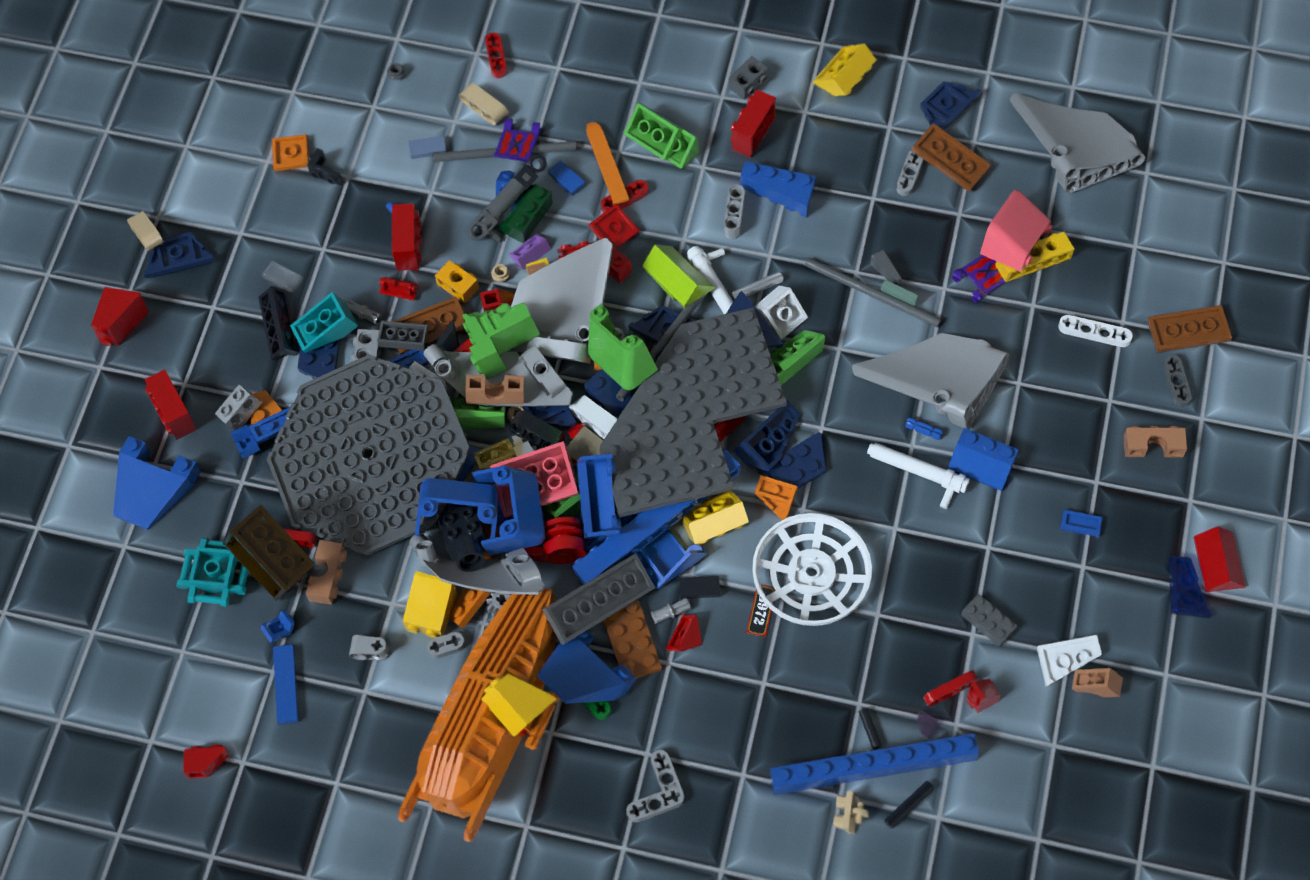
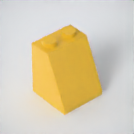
[403,571,458,639]
[481,674,556,737]

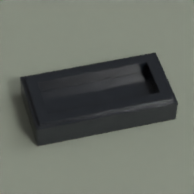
[680,576,720,599]

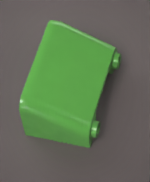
[588,304,658,390]

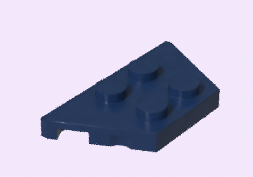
[920,81,982,130]
[144,232,215,279]
[726,291,783,349]
[628,305,693,344]
[297,339,340,379]
[523,368,577,427]
[757,432,826,489]

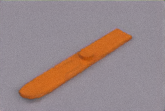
[586,122,629,205]

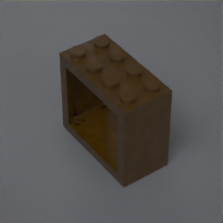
[223,505,315,601]

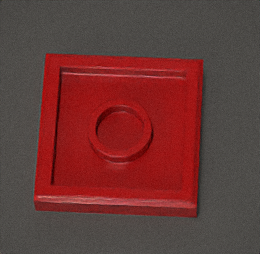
[588,203,640,250]

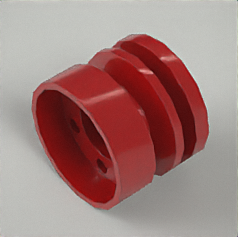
[544,517,586,564]

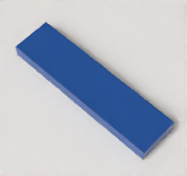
[273,644,299,725]

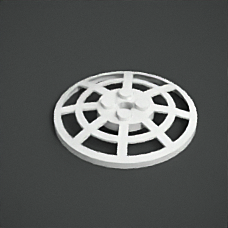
[752,513,872,626]

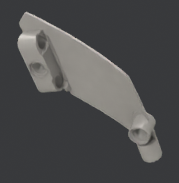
[423,344,573,406]
[410,533,545,595]

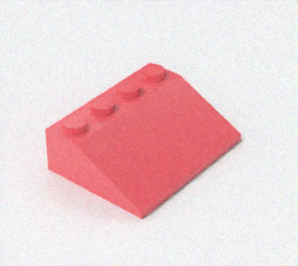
[490,441,579,518]

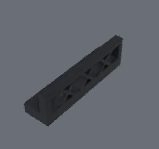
[258,286,299,361]

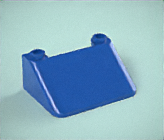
[629,513,707,589]

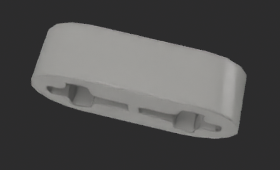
[427,632,465,659]

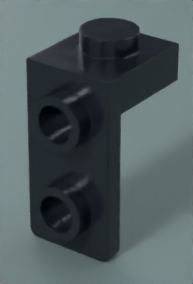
[307,148,343,186]

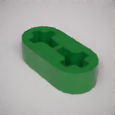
[582,701,611,720]

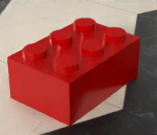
[730,89,776,157]
[392,203,422,271]
[144,369,197,440]

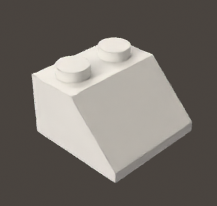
[754,286,808,340]

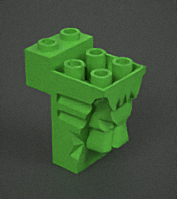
[462,302,540,379]

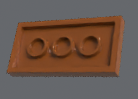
[911,123,991,192]
[391,297,466,355]
[1147,305,1232,353]
[603,599,662,678]

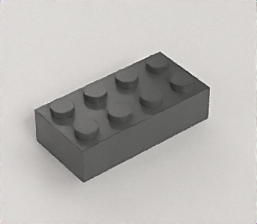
[377,321,429,351]
[961,594,1017,647]

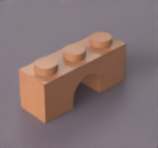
[465,375,524,404]
[1123,426,1187,457]
[306,540,347,605]

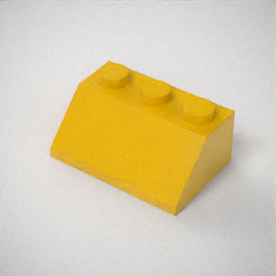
[813,44,876,96]
[681,491,749,545]

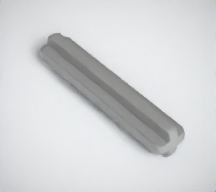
[732,272,783,300]

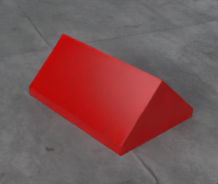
[1193,526,1246,592]

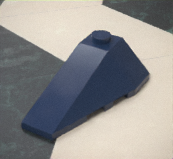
[733,400,800,471]

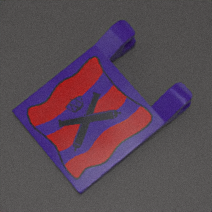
[494,118,541,162]
[952,255,1005,303]

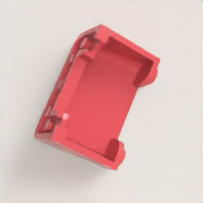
[980,189,1053,272]

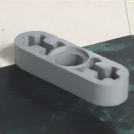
[896,150,924,196]

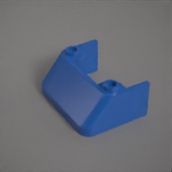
[577,454,621,539]
[472,466,546,555]
[415,478,499,539]

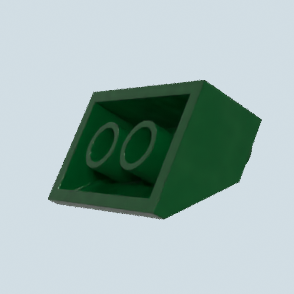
[494,184,553,243]

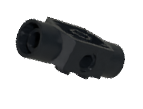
[439,503,487,572]

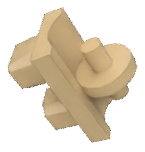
[833,791,869,834]

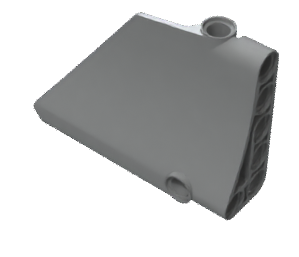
[1010,93,1145,193]
[509,238,613,364]
[852,333,1009,429]

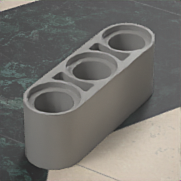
[724,185,745,239]

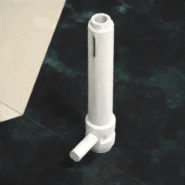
[687,246,733,314]
[867,443,970,509]

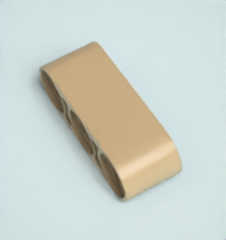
[459,83,508,125]
[127,211,164,251]

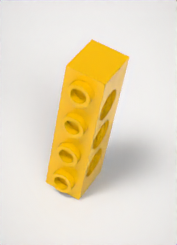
[995,232,1074,283]

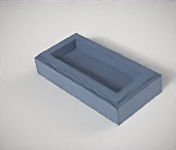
[409,136,446,159]

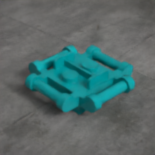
[176,537,248,607]

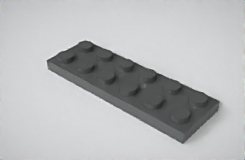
[542,553,655,645]

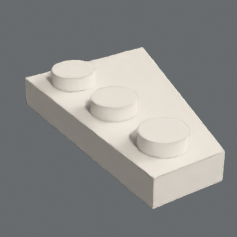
[1037,635,1102,687]

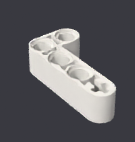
[569,395,617,439]

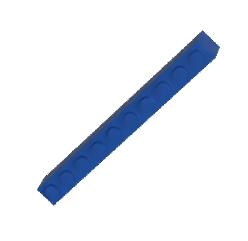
[572,449,741,584]
[770,734,979,795]

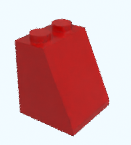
[91,287,149,346]

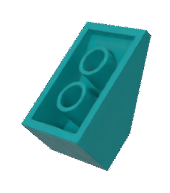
[290,292,358,353]

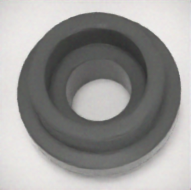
[387,63,405,80]

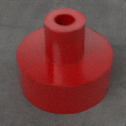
[568,423,587,439]

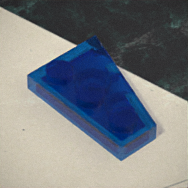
[1169,556,1212,618]

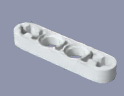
[1058,315,1133,347]

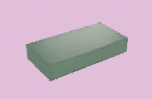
[881,280,918,307]

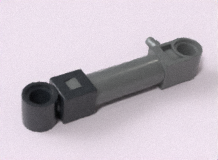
[466,154,547,242]

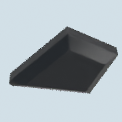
[435,321,460,352]

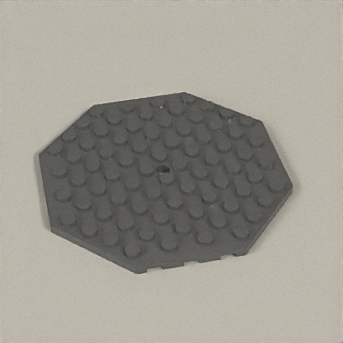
[267,354,471,556]

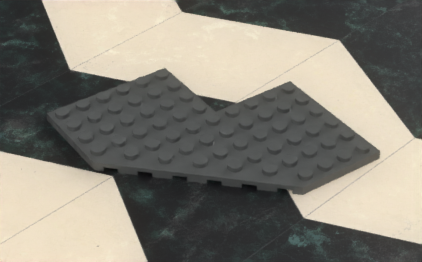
[599,308,787,517]

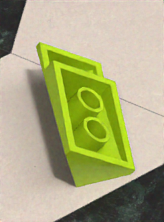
[642,245,715,308]

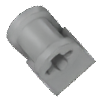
[349,635,390,661]

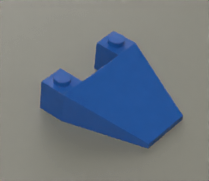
[113,436,201,530]
[537,630,636,704]

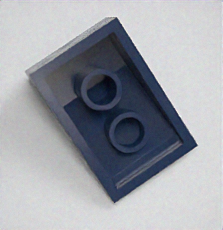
[584,369,638,419]

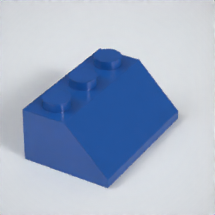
[948,428,1019,491]

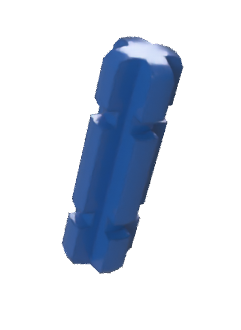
[905,417,943,440]

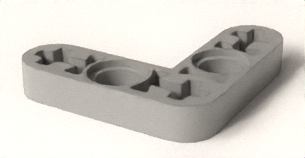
[626,750,684,822]

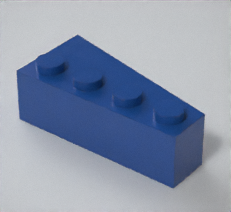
[740,161,815,218]

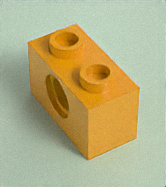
[435,260,479,304]

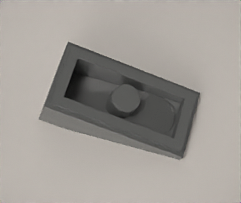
[870,250,901,286]

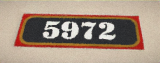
[746,585,775,637]

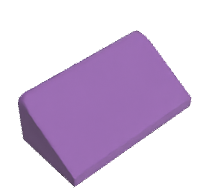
[509,234,550,270]

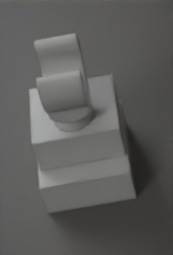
[512,435,534,457]

